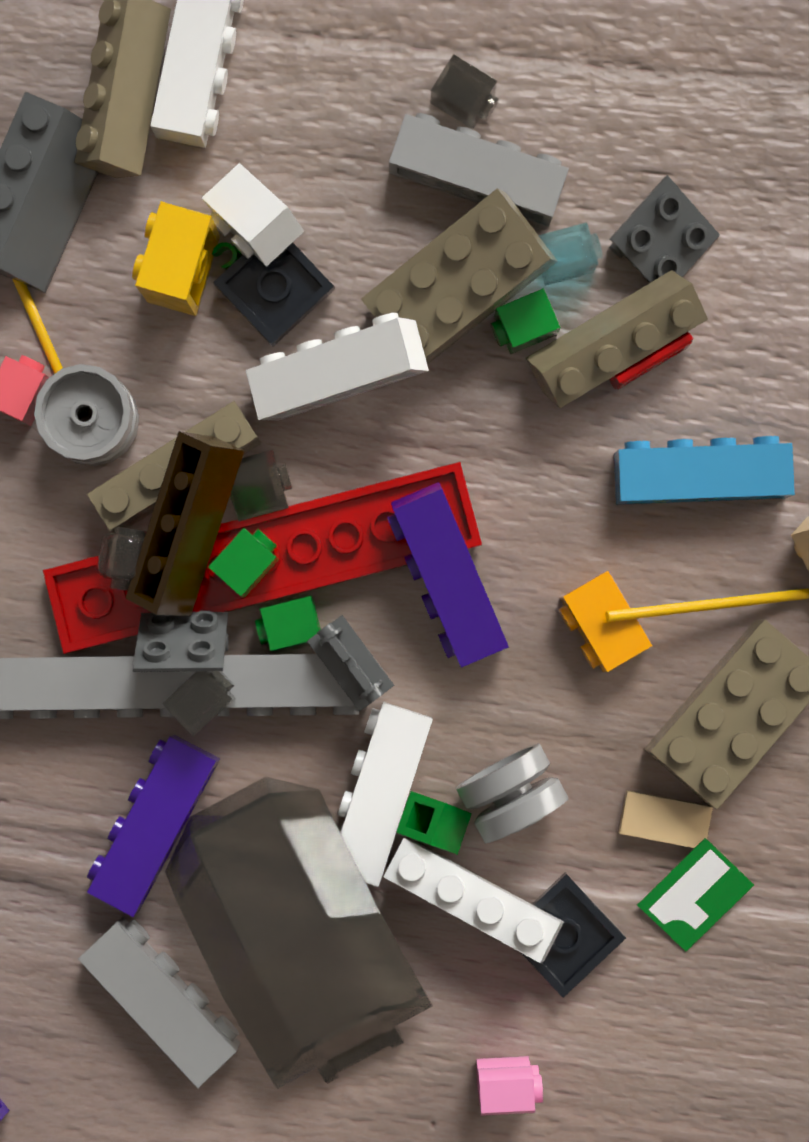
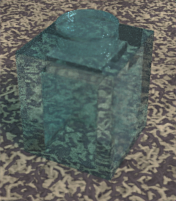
[538,222,602,286]

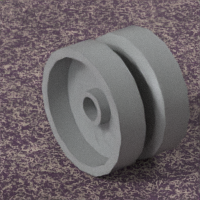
[34,364,140,466]
[455,743,569,844]

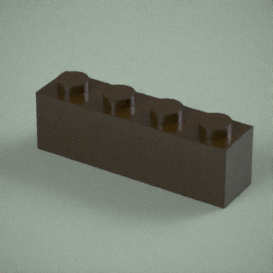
[125,431,244,616]

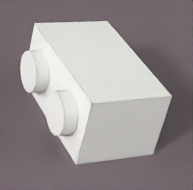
[202,163,304,266]

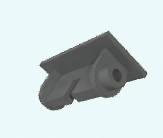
[307,615,395,712]

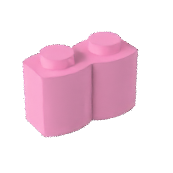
[476,1056,543,1116]

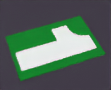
[637,838,754,951]

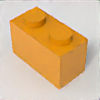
[558,571,652,672]

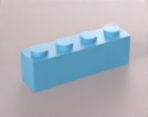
[614,436,795,505]

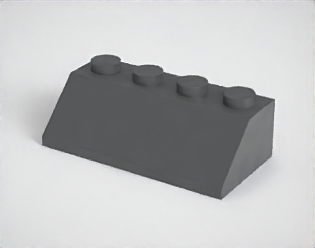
[0,92,99,293]

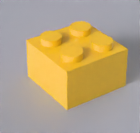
[132,201,220,316]

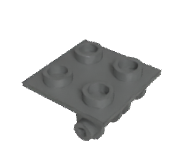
[609,175,720,283]
[133,611,229,672]

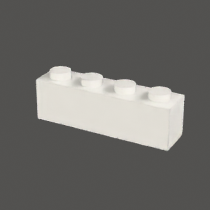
[150,0,244,148]
[246,313,429,421]
[324,702,433,887]
[383,838,564,963]

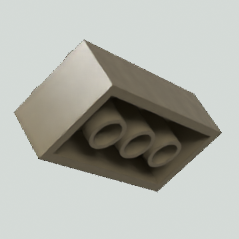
[361,188,558,364]
[644,619,809,810]

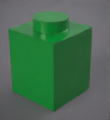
[490,288,561,355]
[208,528,279,598]
[255,596,321,651]
[396,791,472,855]

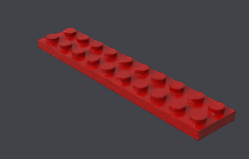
[43,462,482,654]

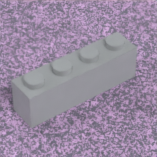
[389,113,569,227]
[78,917,240,1088]

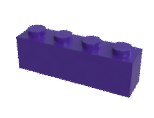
[387,482,509,668]
[87,735,220,917]

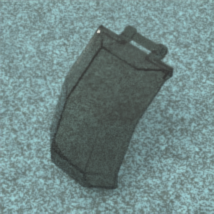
[165,777,432,1089]

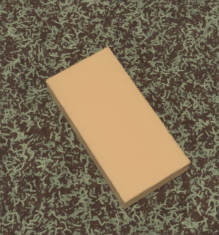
[618,790,713,848]

